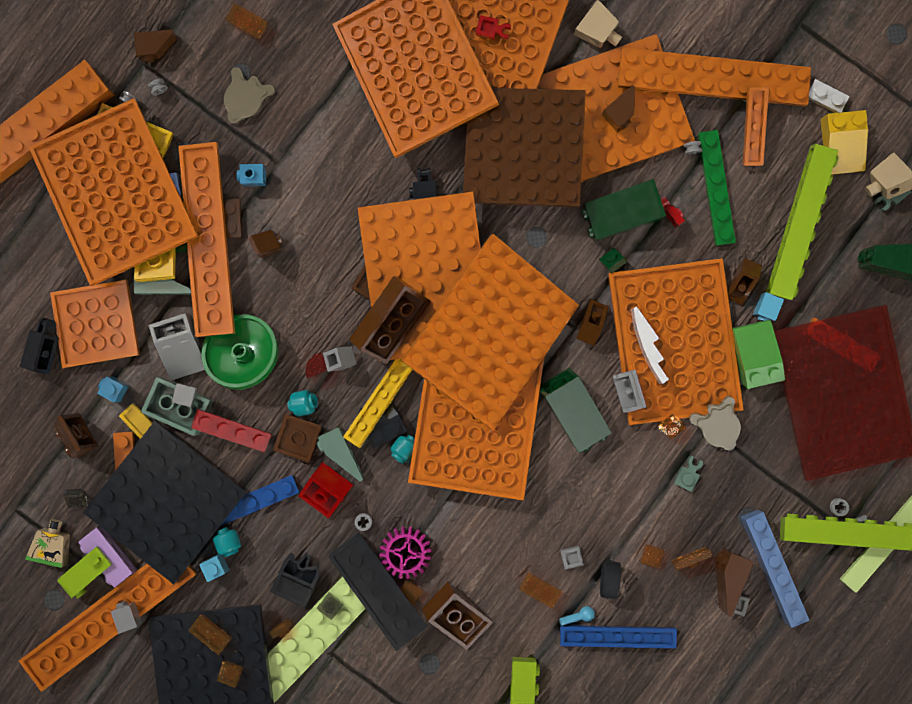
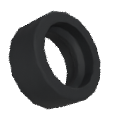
[600,561,621,599]

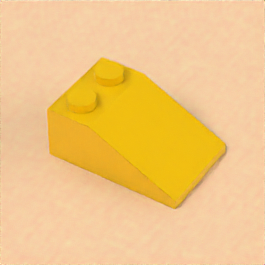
[820,110,868,175]

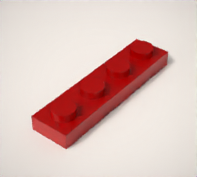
[191,409,272,452]

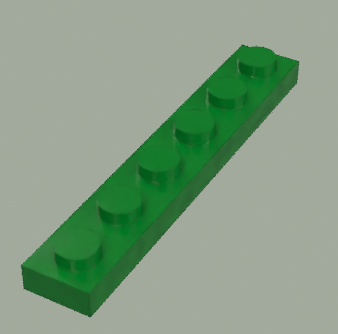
[698,130,736,246]

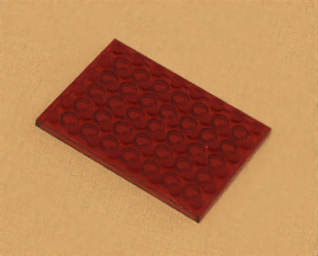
[774,305,912,481]

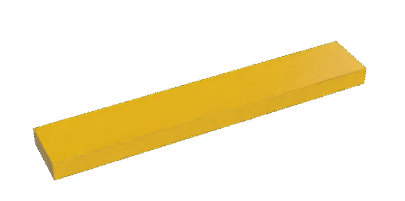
[343,359,412,448]

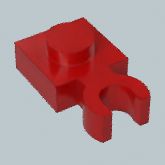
[475,15,511,40]
[660,196,685,228]

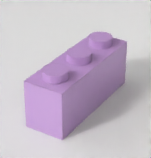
[78,526,138,588]

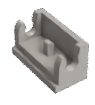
[612,370,646,413]

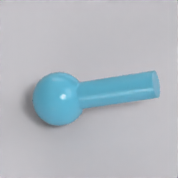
[559,606,595,626]

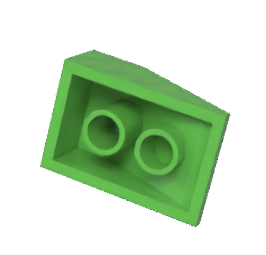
[732,320,785,389]

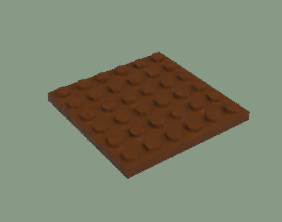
[463,88,586,207]

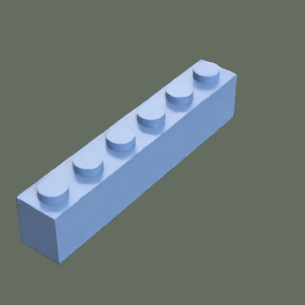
[740,510,809,628]

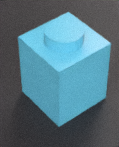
[753,292,784,322]
[199,554,229,582]

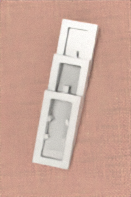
[631,307,669,384]

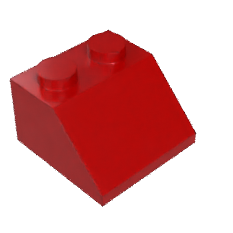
[298,462,353,519]

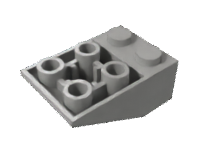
[148,313,205,381]

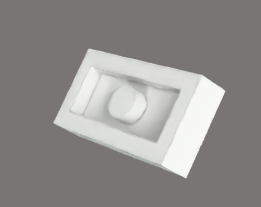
[809,79,849,113]

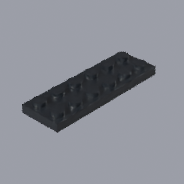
[328,532,428,651]

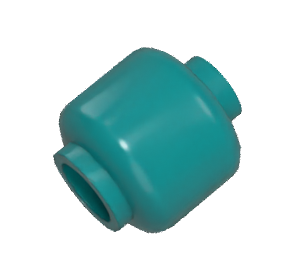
[288,390,318,417]
[390,435,415,464]
[213,527,242,557]

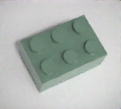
[141,377,214,436]

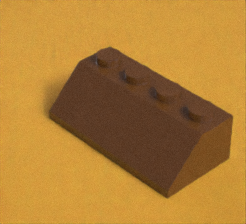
[349,276,431,364]

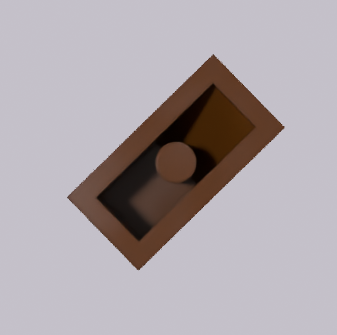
[134,29,177,63]
[601,85,635,132]
[248,230,284,259]
[727,257,762,305]
[576,299,608,346]

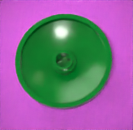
[201,314,279,390]

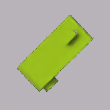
[57,546,112,599]

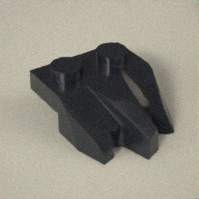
[359,397,407,449]
[270,552,320,608]

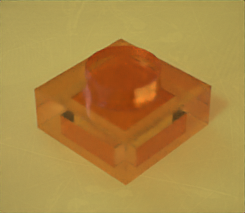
[658,414,686,439]
[640,544,665,568]
[269,618,292,639]
[217,660,243,688]

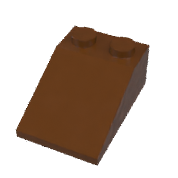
[54,413,99,459]
[715,548,754,617]
[422,581,493,650]

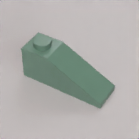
[134,279,191,295]
[317,427,365,481]

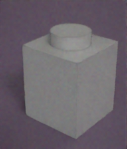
[323,346,357,372]
[111,600,142,634]

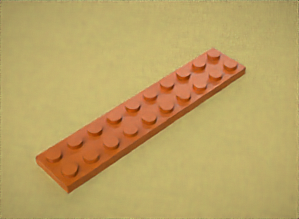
[618,47,811,107]
[178,142,235,337]
[19,564,198,692]

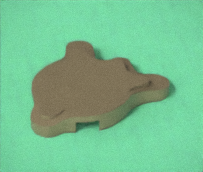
[224,67,275,124]
[689,396,741,450]

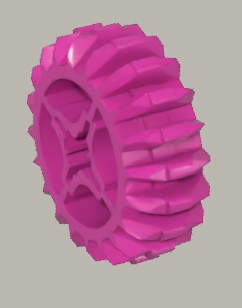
[380,526,432,579]

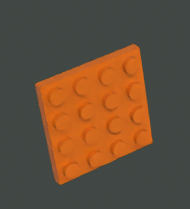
[50,280,140,368]

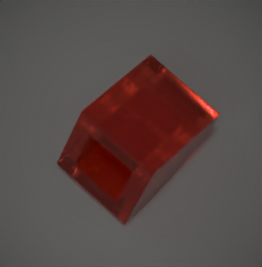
[305,352,328,379]

